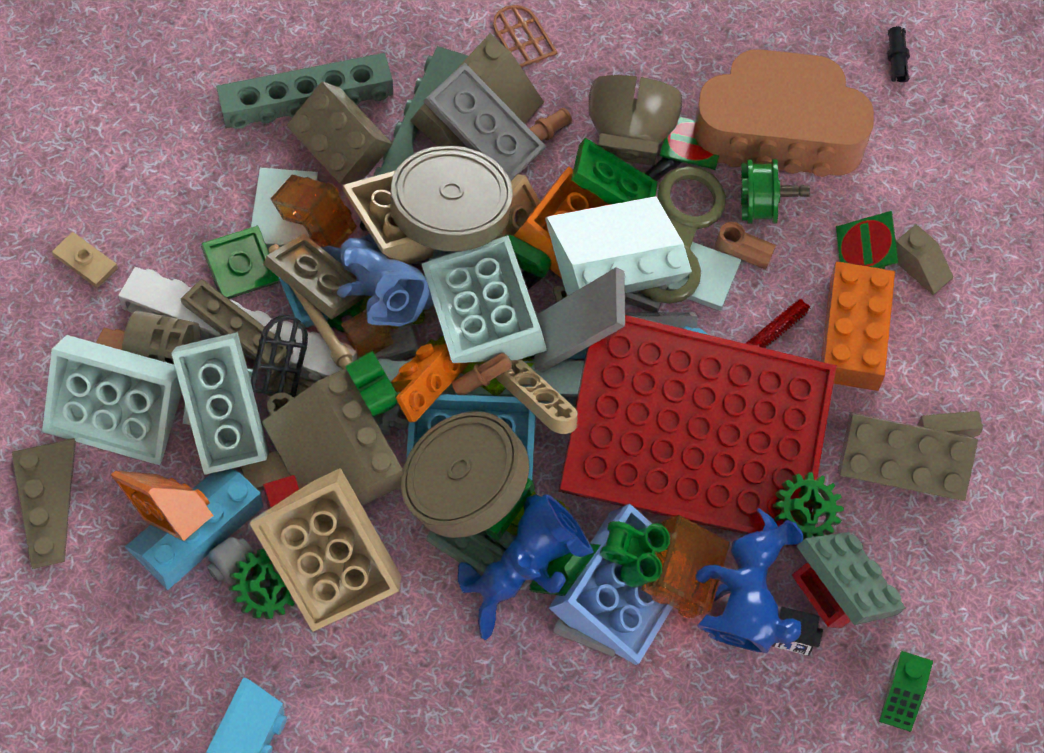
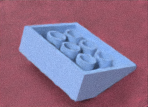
[549,504,698,665]

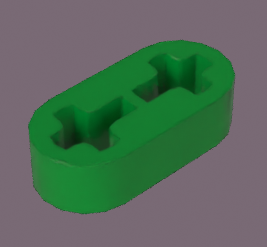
[503,235,551,277]

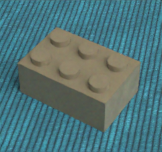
[286,81,393,184]

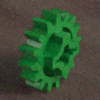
[773,472,844,540]
[229,548,295,619]

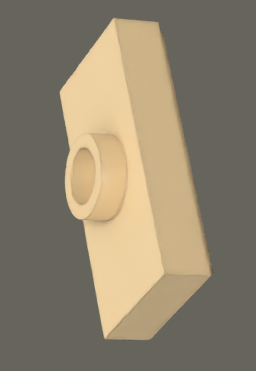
[52,232,118,288]

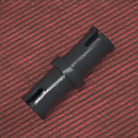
[887,26,910,82]

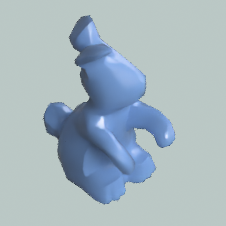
[321,234,434,327]

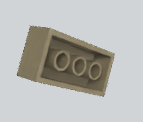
[838,412,978,501]

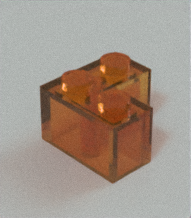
[270,174,357,248]

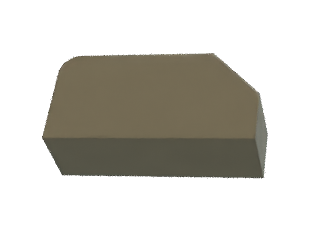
[917,411,983,437]

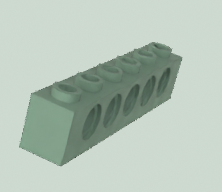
[216,53,393,129]

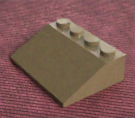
[410,33,544,148]
[262,368,403,506]

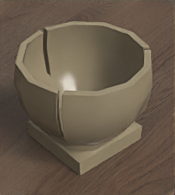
[588,75,682,166]

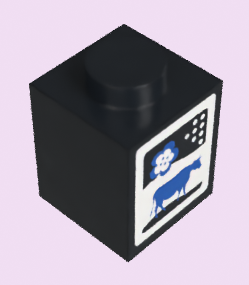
[772,607,823,656]

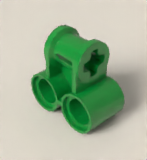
[345,351,398,417]
[600,521,670,588]

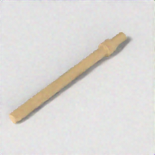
[268,244,353,369]

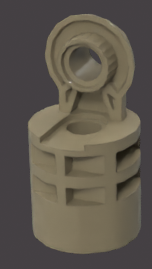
[122,311,247,364]

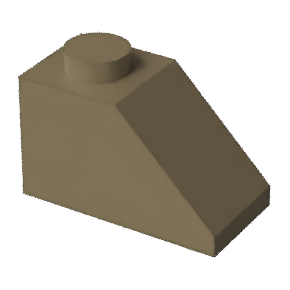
[896,224,953,295]

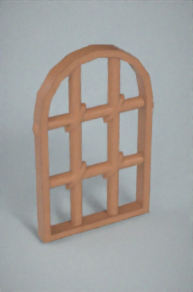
[493,5,557,68]

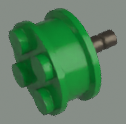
[741,159,810,224]

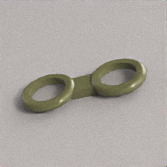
[640,166,726,304]

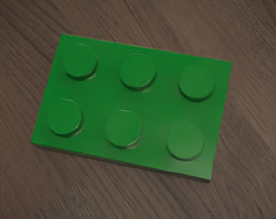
[571,138,658,204]

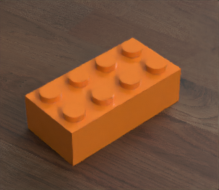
[821,261,895,391]

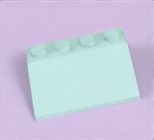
[545,197,692,296]
[422,235,547,363]
[42,335,181,465]

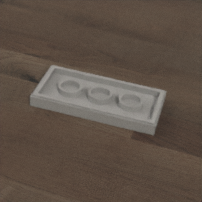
[423,62,547,181]
[535,267,625,372]

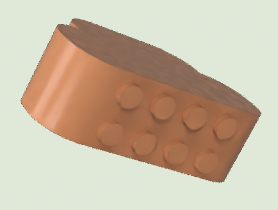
[694,49,874,177]

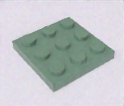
[797,532,906,625]

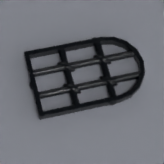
[251,315,308,398]

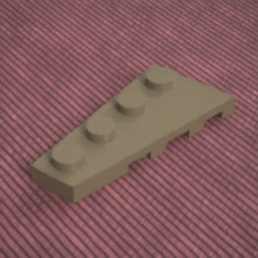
[12,438,76,569]

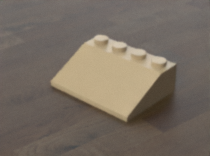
[249,468,402,632]

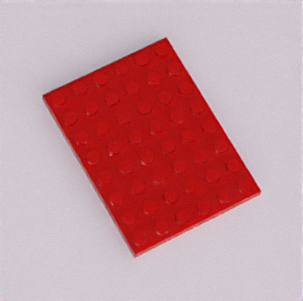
[558,315,837,546]

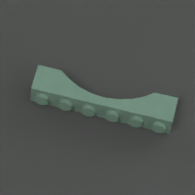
[373,46,468,177]

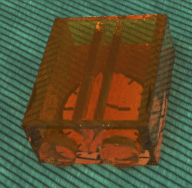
[641,515,730,618]

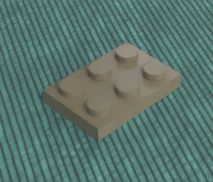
[263,234,367,320]

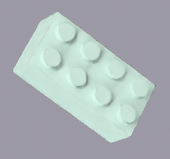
[171,332,269,475]

